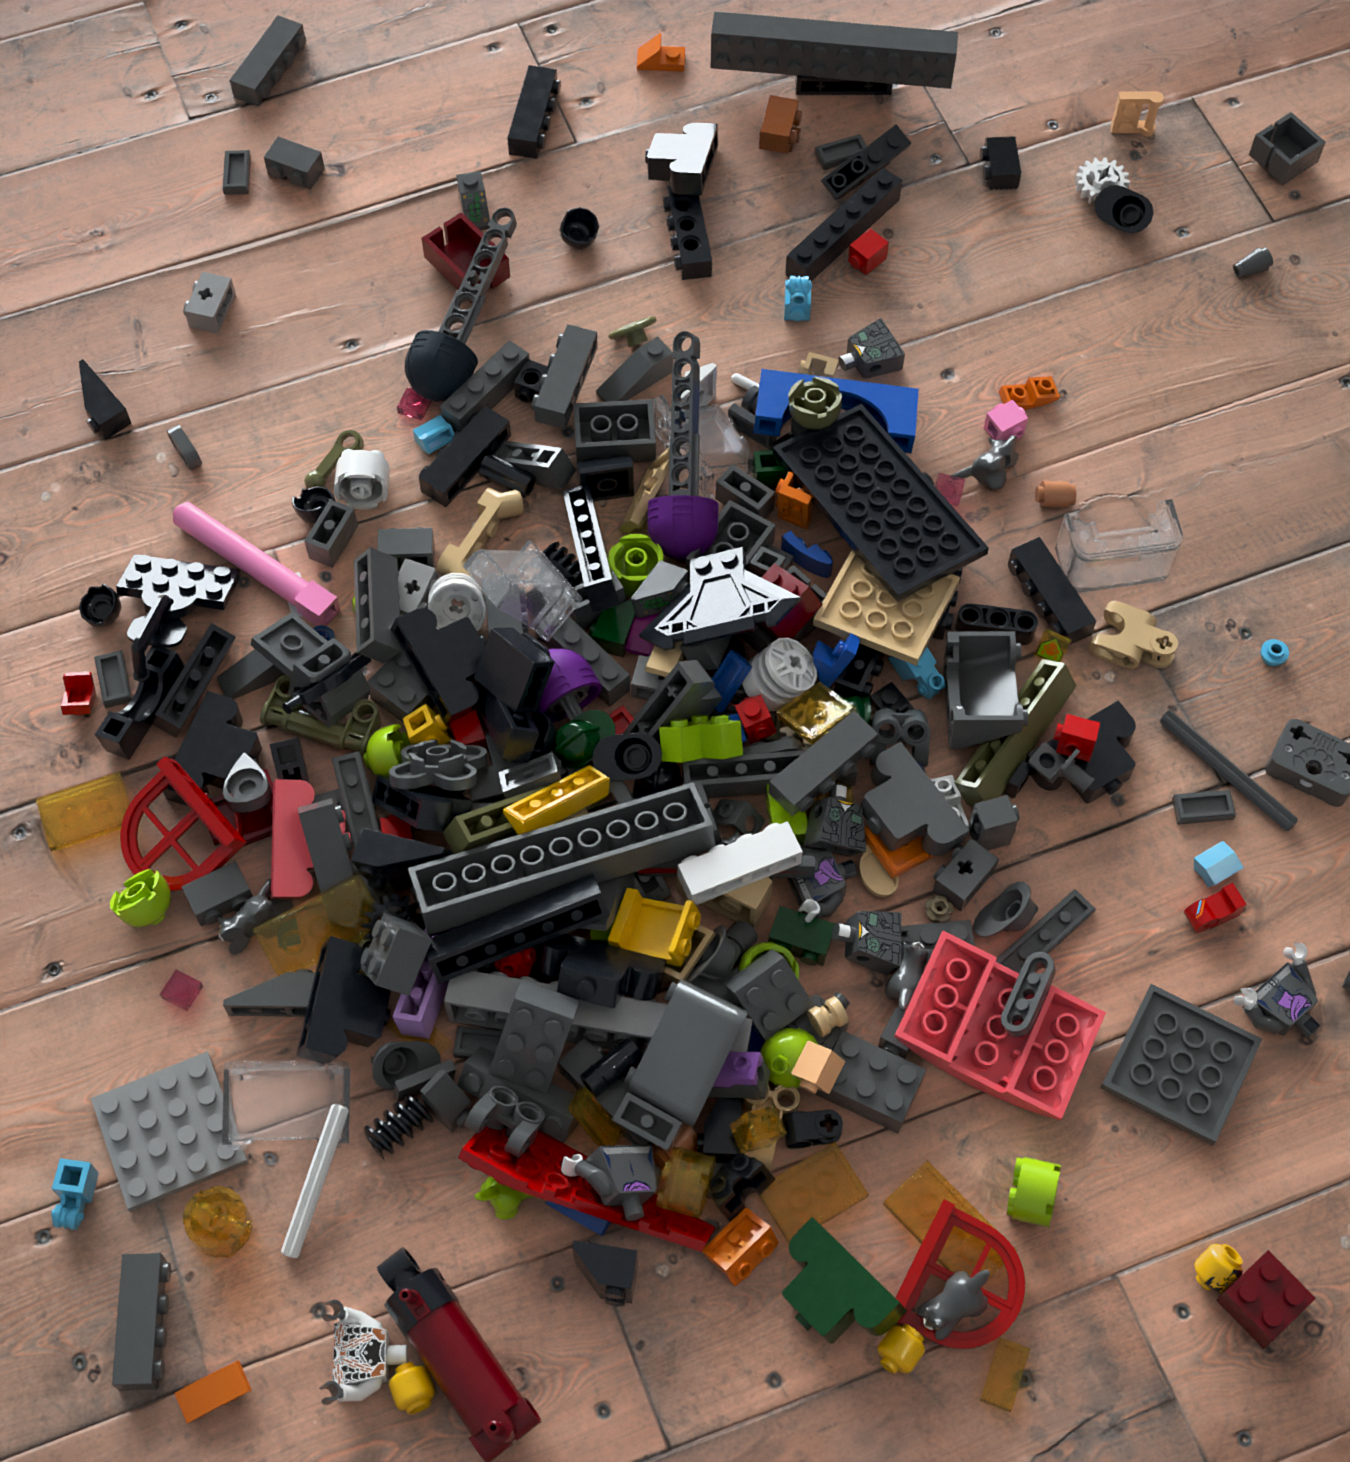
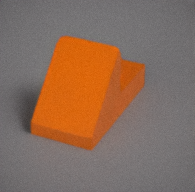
[637,33,685,72]

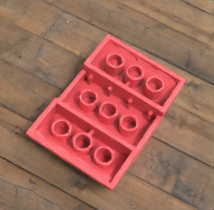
[894,931,1106,1120]

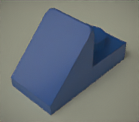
[812,633,860,691]

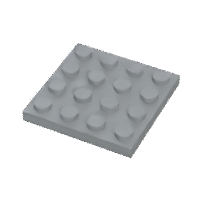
[91,1051,248,1212]

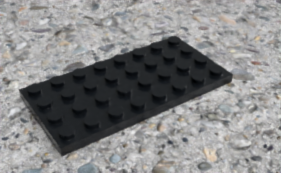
[773,404,989,602]

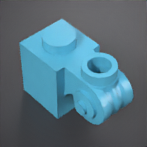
[784,276,812,321]
[888,647,946,699]
[51,1158,99,1230]

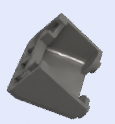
[944,631,1028,749]
[623,979,748,1127]

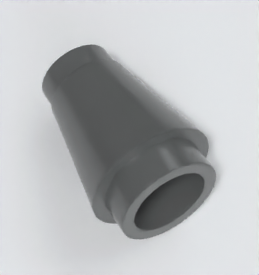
[1233,247,1273,278]

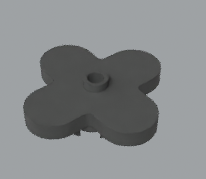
[389,740,487,791]

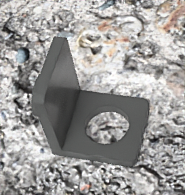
[713,799,765,836]

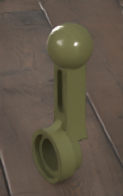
[304,430,364,489]

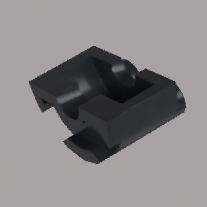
[709,1154,776,1222]

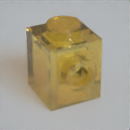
[730,1105,787,1154]

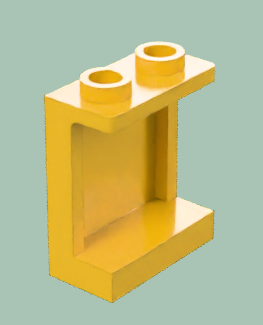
[607,888,701,967]

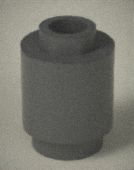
[725,921,758,961]

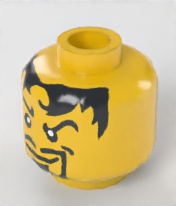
[1194,1244,1243,1292]

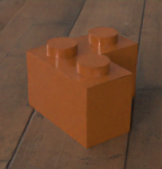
[759,95,802,154]

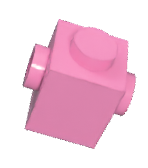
[984,400,1028,440]

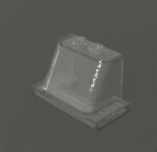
[653,395,753,499]
[463,540,583,642]

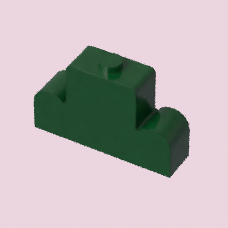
[782,1217,907,1344]

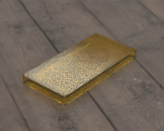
[253,874,378,976]
[883,1160,1017,1287]

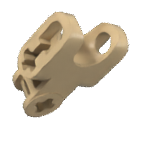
[1089,601,1178,669]

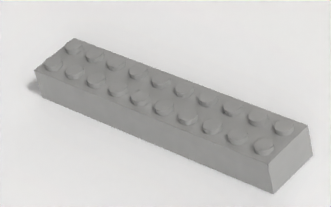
[444,969,752,1055]

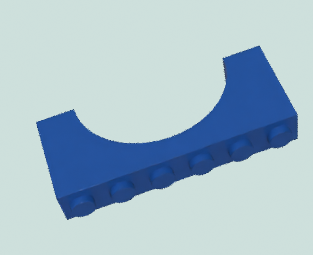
[753,369,919,454]

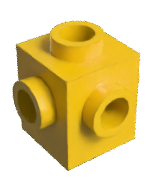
[402,704,450,745]

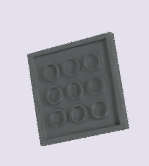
[1101,984,1262,1145]

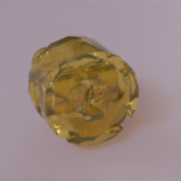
[656,1146,716,1219]
[183,1186,253,1258]

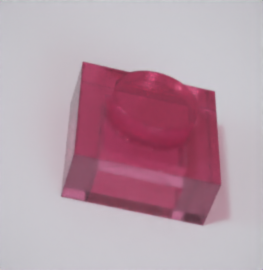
[397,387,432,421]
[935,473,965,506]
[160,969,203,1011]

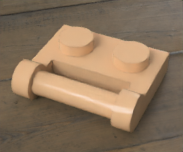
[1110,91,1164,137]

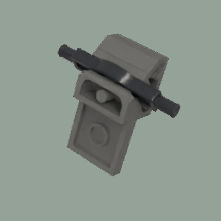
[251,612,372,727]

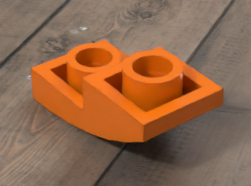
[999,376,1060,410]
[174,1360,252,1423]

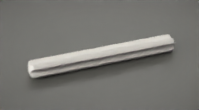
[281,1104,349,1258]

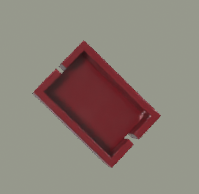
[421,212,510,303]

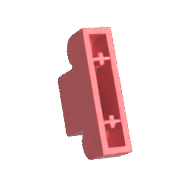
[271,779,350,900]

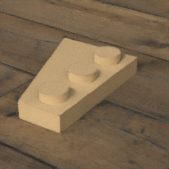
[619,447,670,535]

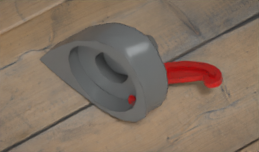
[223,753,272,836]

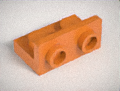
[775,472,812,530]
[702,1207,779,1286]

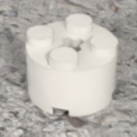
[334,449,390,510]

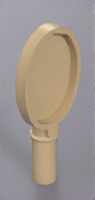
[858,843,899,898]

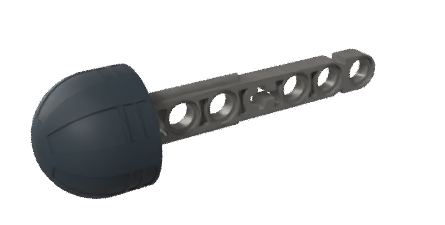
[404,207,517,401]

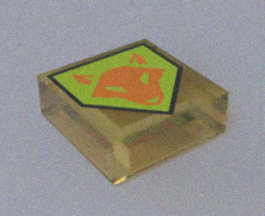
[1034,629,1071,663]

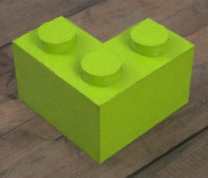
[659,715,743,763]

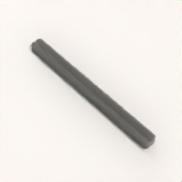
[1160,710,1298,831]

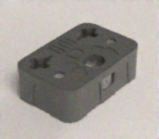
[1265,719,1350,807]

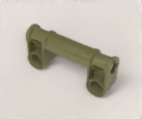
[260,675,382,756]

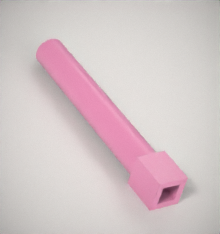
[173,502,341,630]

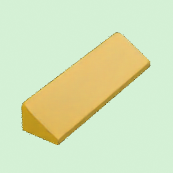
[503,765,610,835]

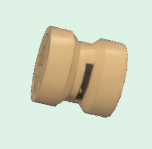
[807,996,849,1037]

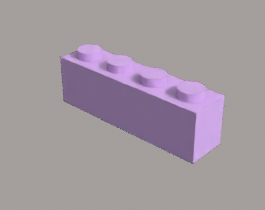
[392,925,462,1039]

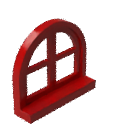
[120,756,247,892]
[895,1199,1025,1349]

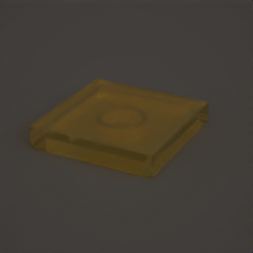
[776,682,857,745]

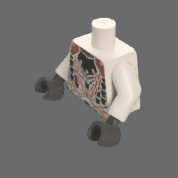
[319,1300,408,1405]

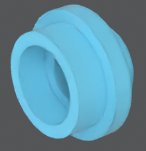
[1260,639,1289,666]

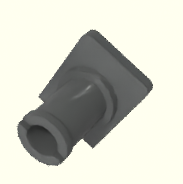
[1028,743,1095,793]

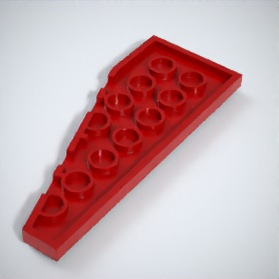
[458,1126,715,1252]

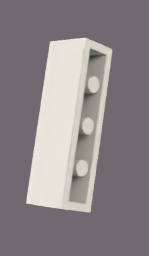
[678,821,803,905]

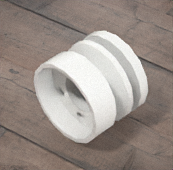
[428,573,486,631]
[742,638,817,711]

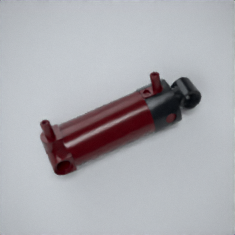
[377,1247,542,1462]

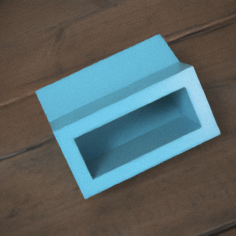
[413,415,455,454]
[1194,841,1244,887]

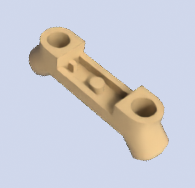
[437,488,524,578]

